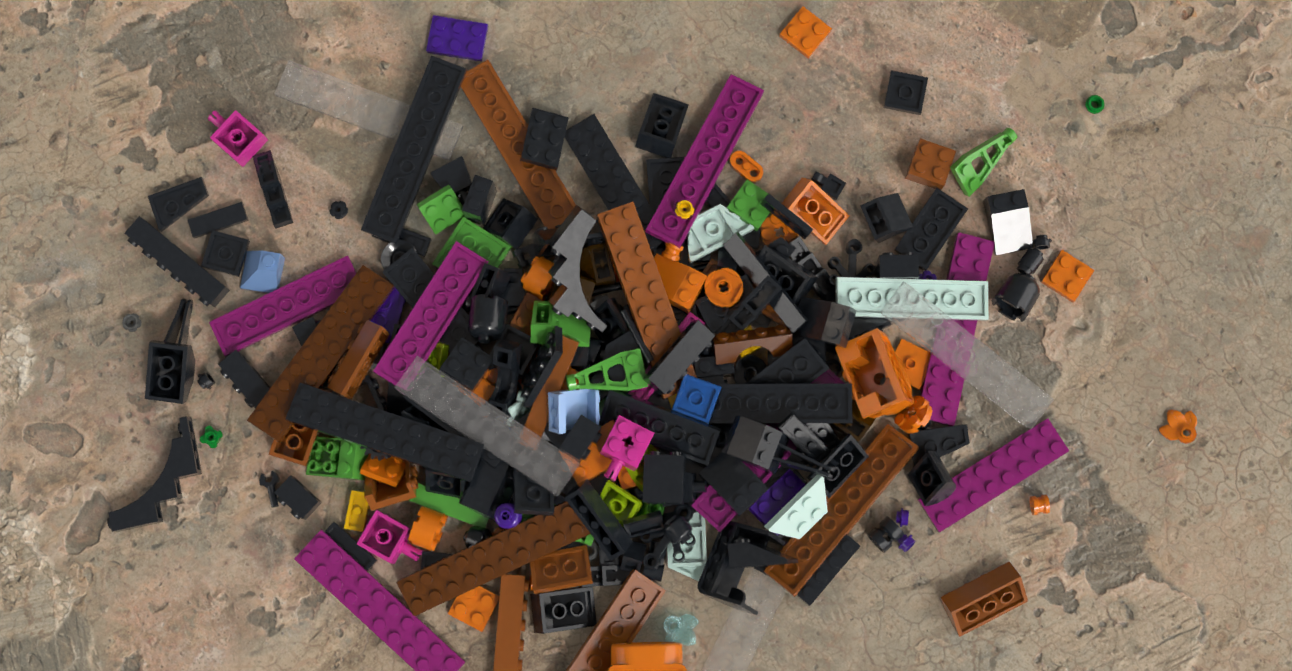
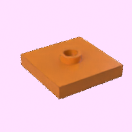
[895,339,930,390]

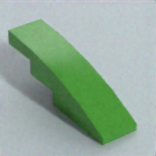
[409,483,489,528]

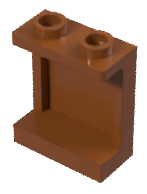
[364,461,419,511]

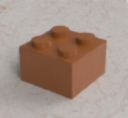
[905,138,956,190]

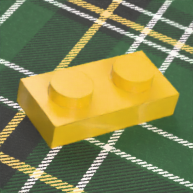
[344,490,369,532]

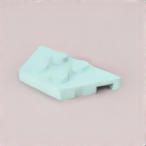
[687,204,754,263]
[764,474,828,539]
[667,512,707,581]

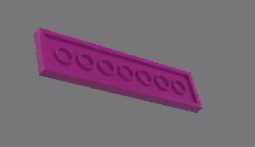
[373,241,489,392]
[209,255,357,357]
[917,418,1069,533]

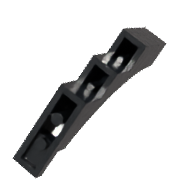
[107,416,202,532]

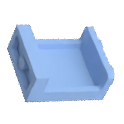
[548,389,600,434]

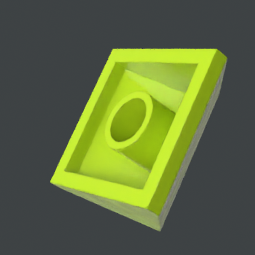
[600,480,642,530]

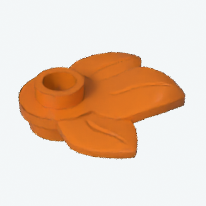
[1159,410,1197,444]

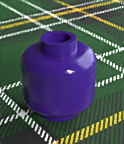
[494,503,522,529]

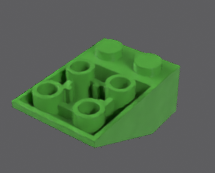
[531,301,591,347]
[306,437,369,481]

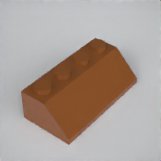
[328,320,390,400]
[268,389,331,466]
[940,561,1028,637]

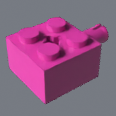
[208,110,268,167]
[600,415,654,481]
[357,510,423,564]

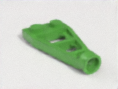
[950,128,1018,197]
[566,349,648,391]

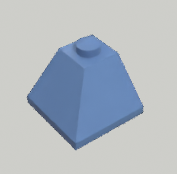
[240,250,285,293]

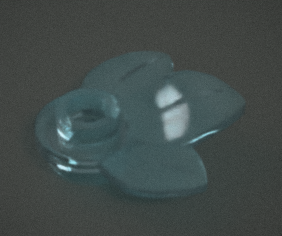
[663,614,699,646]

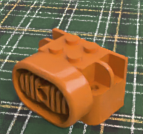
[835,328,914,419]
[608,642,687,671]

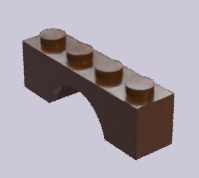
[712,324,793,365]

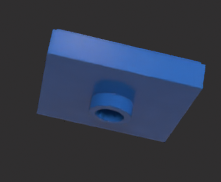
[672,374,722,424]

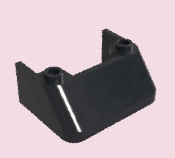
[697,521,785,615]

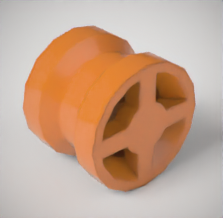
[661,242,684,262]
[1029,494,1050,515]

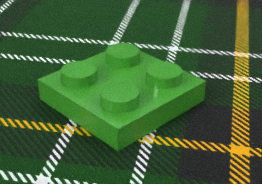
[727,179,777,231]
[416,185,465,235]

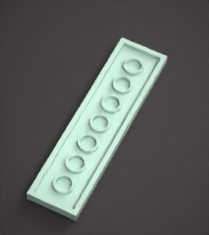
[836,277,989,321]

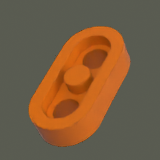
[730,151,763,183]

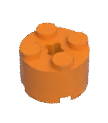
[521,256,555,301]
[409,506,448,551]

